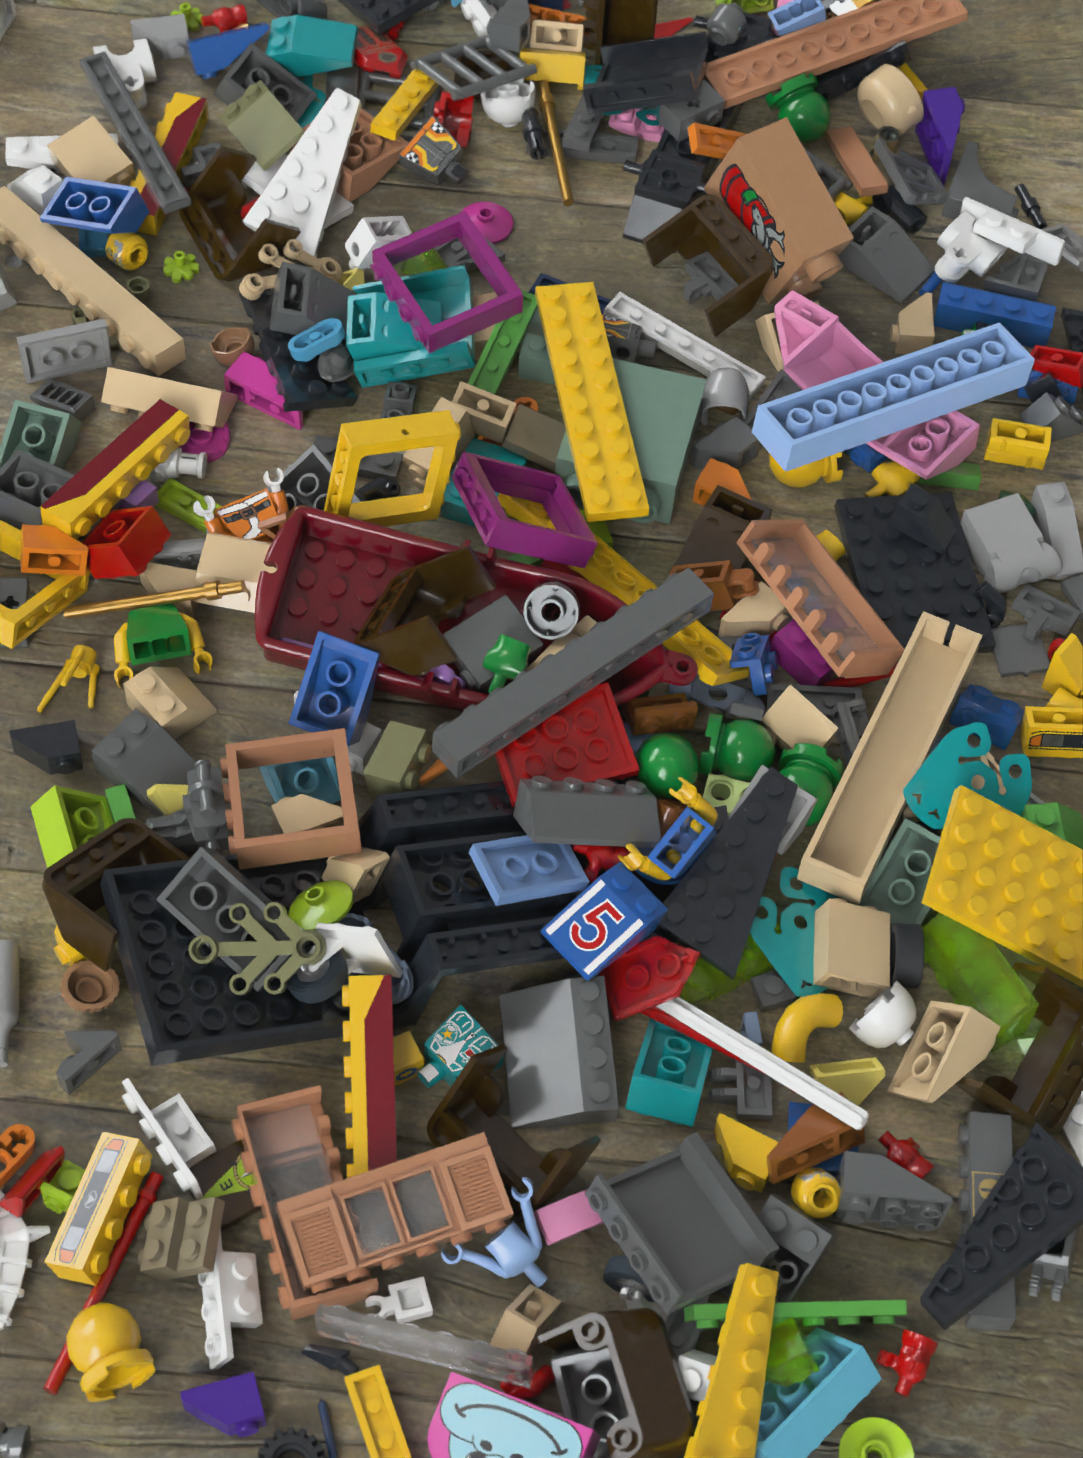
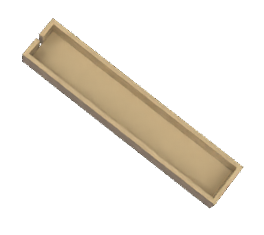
[797,611,983,905]

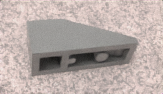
[1030,481,1083,579]

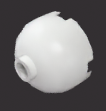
[481,78,536,127]
[849,981,917,1048]

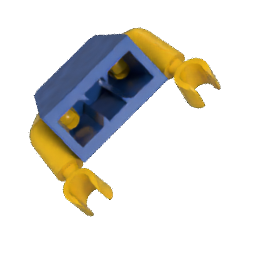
[618,777,718,881]

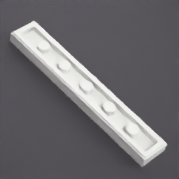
[603,291,766,401]

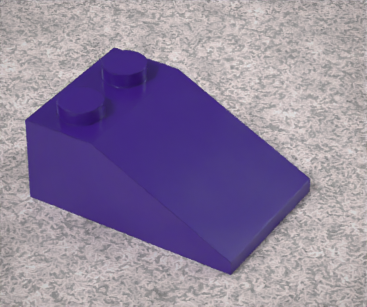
[915,87,965,186]

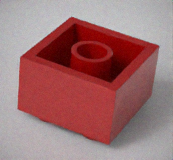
[82,506,171,579]

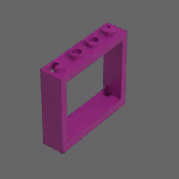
[370,211,523,353]
[451,451,598,569]

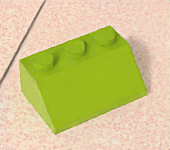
[30,785,114,868]

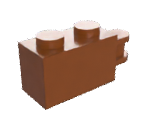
[669,560,759,611]

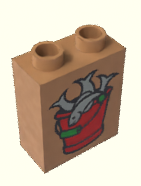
[704,117,854,305]

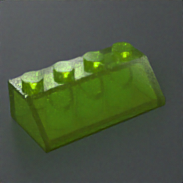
[922,913,1039,1052]

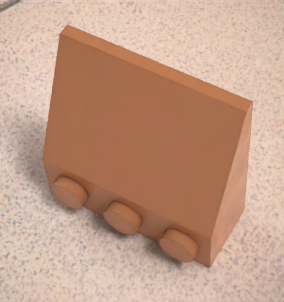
[291,108,409,202]

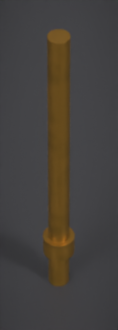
[537,80,574,207]
[63,580,246,619]

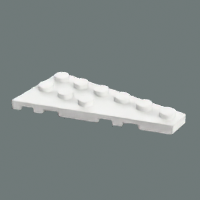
[243,88,362,258]

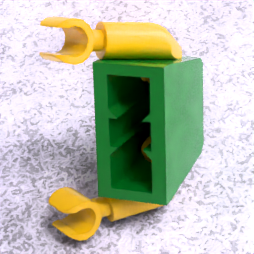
[114,604,213,688]

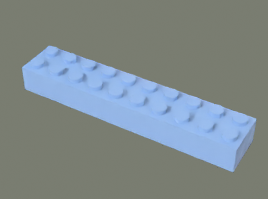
[752,322,1035,472]

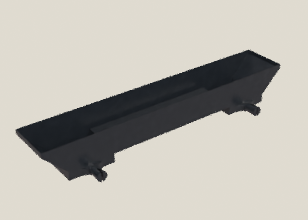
[622,12,776,253]

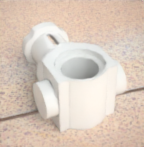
[148,448,207,483]

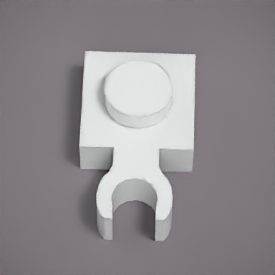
[365,1276,433,1325]

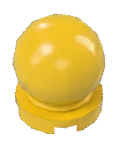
[769,452,843,488]
[66,1303,155,1402]

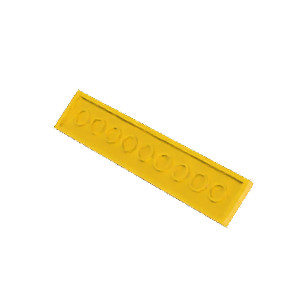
[535,282,649,522]
[498,493,750,686]

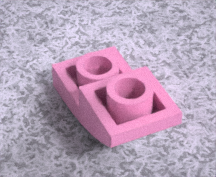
[608,108,665,142]
[534,1189,604,1246]

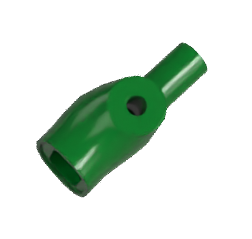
[483,634,532,694]

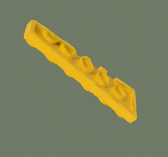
[684,1263,779,1458]

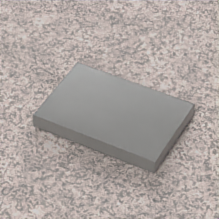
[16,318,113,384]

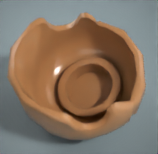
[210,327,255,367]

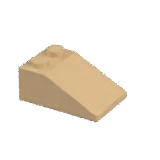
[887,1000,1001,1104]

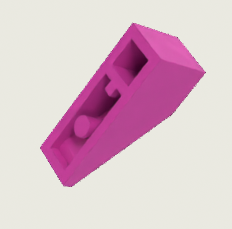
[224,351,303,430]

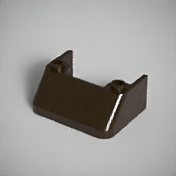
[179,145,301,282]
[642,194,774,337]
[354,545,497,676]
[42,818,191,972]
[955,962,1083,1135]
[427,1044,601,1223]
[538,1308,697,1458]

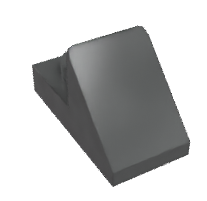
[56,1030,122,1095]

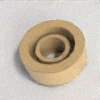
[857,64,924,136]

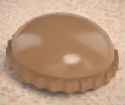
[60,959,120,1013]

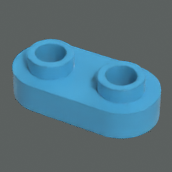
[288,318,346,362]

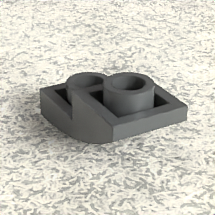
[380,382,417,435]

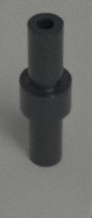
[1015,184,1047,230]

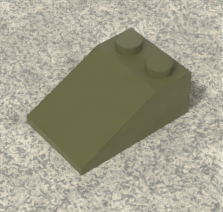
[219,80,305,171]
[363,720,433,803]

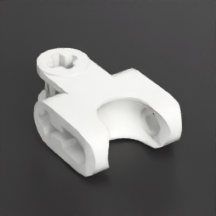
[93,38,157,110]
[935,210,1007,283]

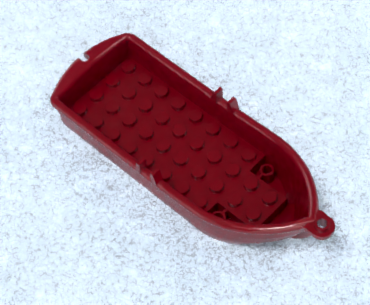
[255,507,698,712]

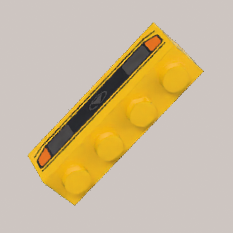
[1020,706,1083,758]
[45,1132,153,1286]

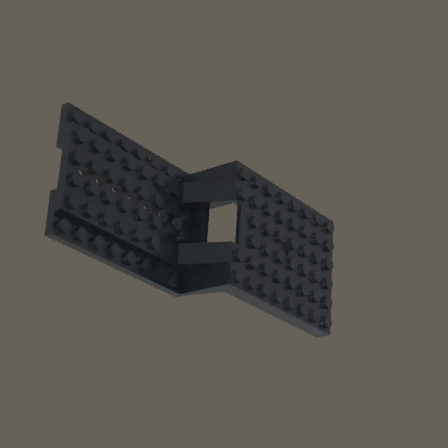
[100,778,679,1066]

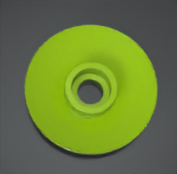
[289,880,354,931]
[838,1417,914,1458]

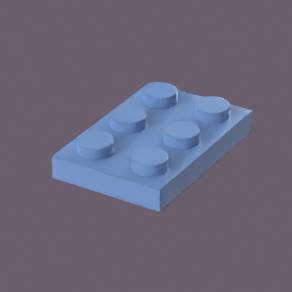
[469,835,589,906]

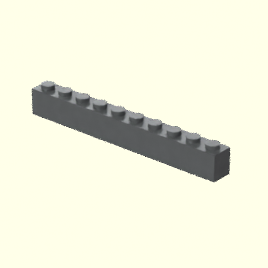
[432,567,714,778]

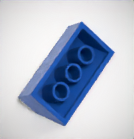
[934,281,1056,348]

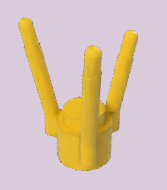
[37,645,100,713]

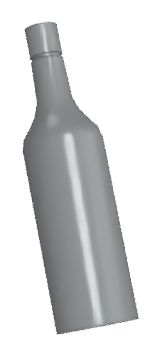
[0,940,20,1068]

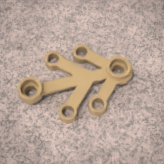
[239,239,342,300]

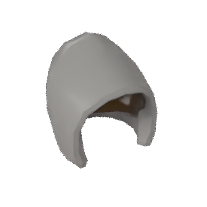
[700,367,749,426]

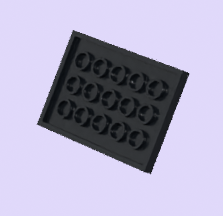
[834,492,996,658]

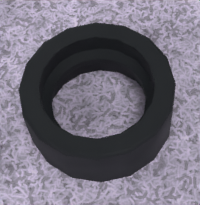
[890,923,924,989]

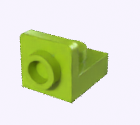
[39,1159,85,1214]

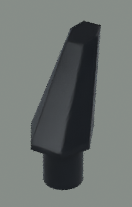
[301,1344,360,1376]

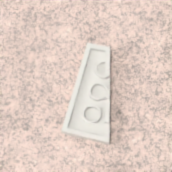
[5,134,119,173]

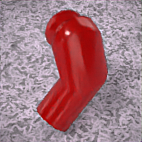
[500,1364,555,1400]

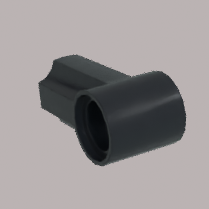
[872,184,927,235]

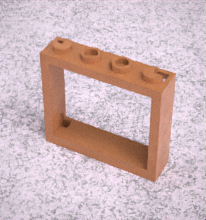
[220,728,362,869]

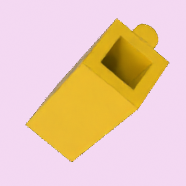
[514,48,586,90]

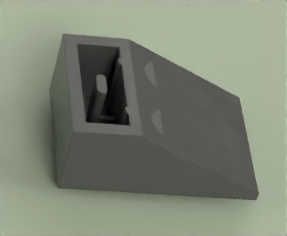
[838,206,935,304]
[270,262,359,345]
[834,1151,953,1231]
[719,1194,837,1328]

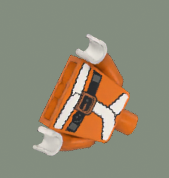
[193,468,289,543]

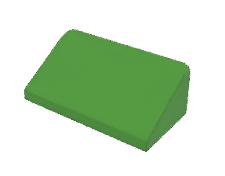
[919,463,981,491]

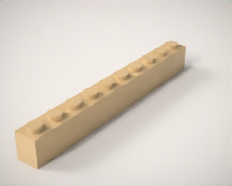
[0,186,186,376]

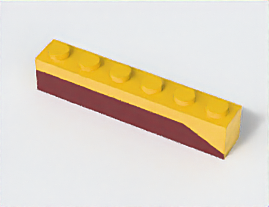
[130,92,209,236]
[40,399,190,540]
[342,975,398,1193]

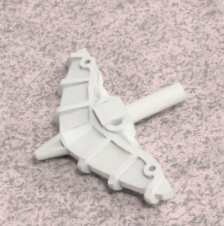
[0,1185,51,1330]

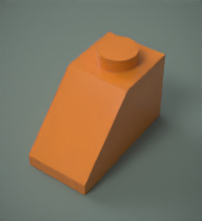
[692,458,752,506]
[19,524,88,576]

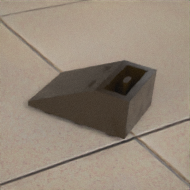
[675,485,772,570]

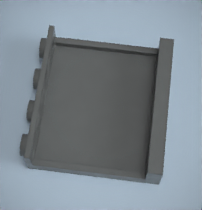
[585,1132,780,1315]

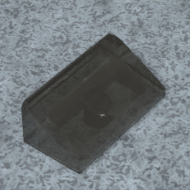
[325,69,360,103]

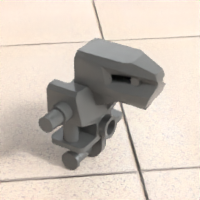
[145,760,229,855]

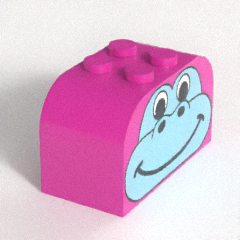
[428,1371,601,1458]

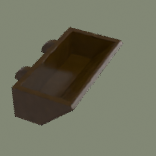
[581,0,658,71]

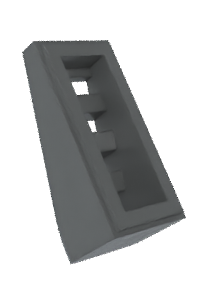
[30,378,95,422]

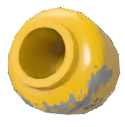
[105,233,148,271]
[791,1167,840,1218]

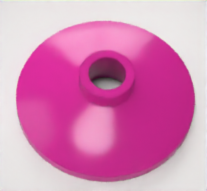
[460,201,513,244]

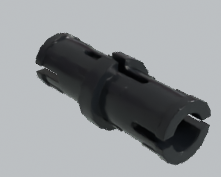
[522,107,548,160]

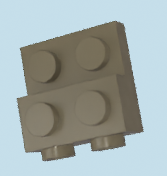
[138,1197,225,1281]

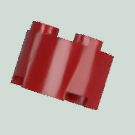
[434,92,474,149]

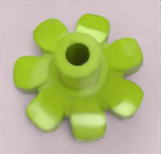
[170,3,204,31]
[163,251,200,283]

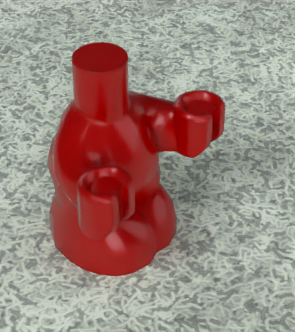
[201,4,248,33]
[571,844,630,883]
[878,1131,935,1180]
[876,1329,939,1398]

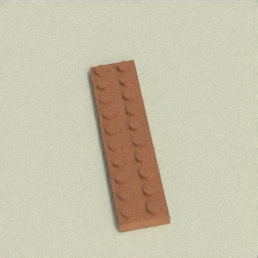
[703,0,968,109]

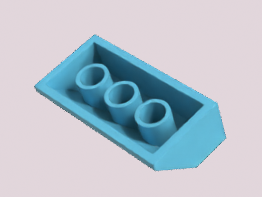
[755,1327,882,1458]

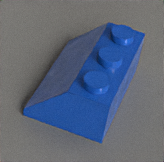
[39,176,149,234]

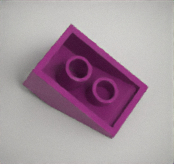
[770,609,848,686]

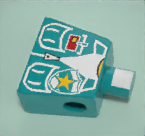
[417,1005,504,1089]

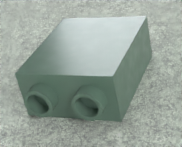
[555,358,707,524]

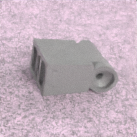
[960,493,1062,594]

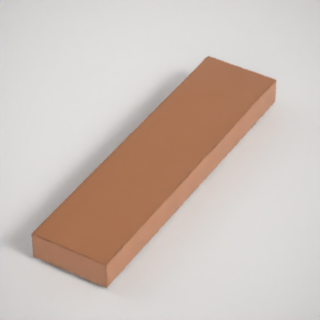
[825,126,888,197]

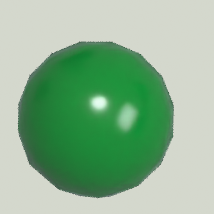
[765,73,831,144]
[698,713,776,782]
[635,732,700,800]
[778,743,844,827]

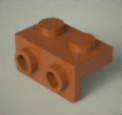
[622,693,698,736]

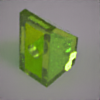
[765,1317,820,1387]

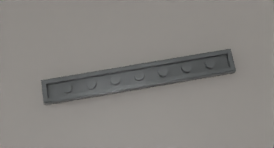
[79,51,191,214]

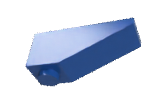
[186,22,269,79]

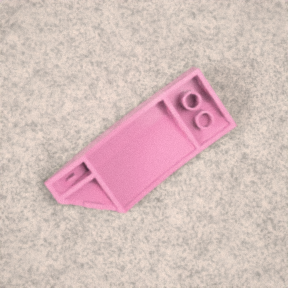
[774,290,980,480]

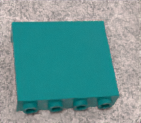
[353,265,476,388]

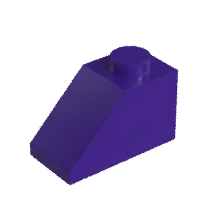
[180,1372,266,1437]

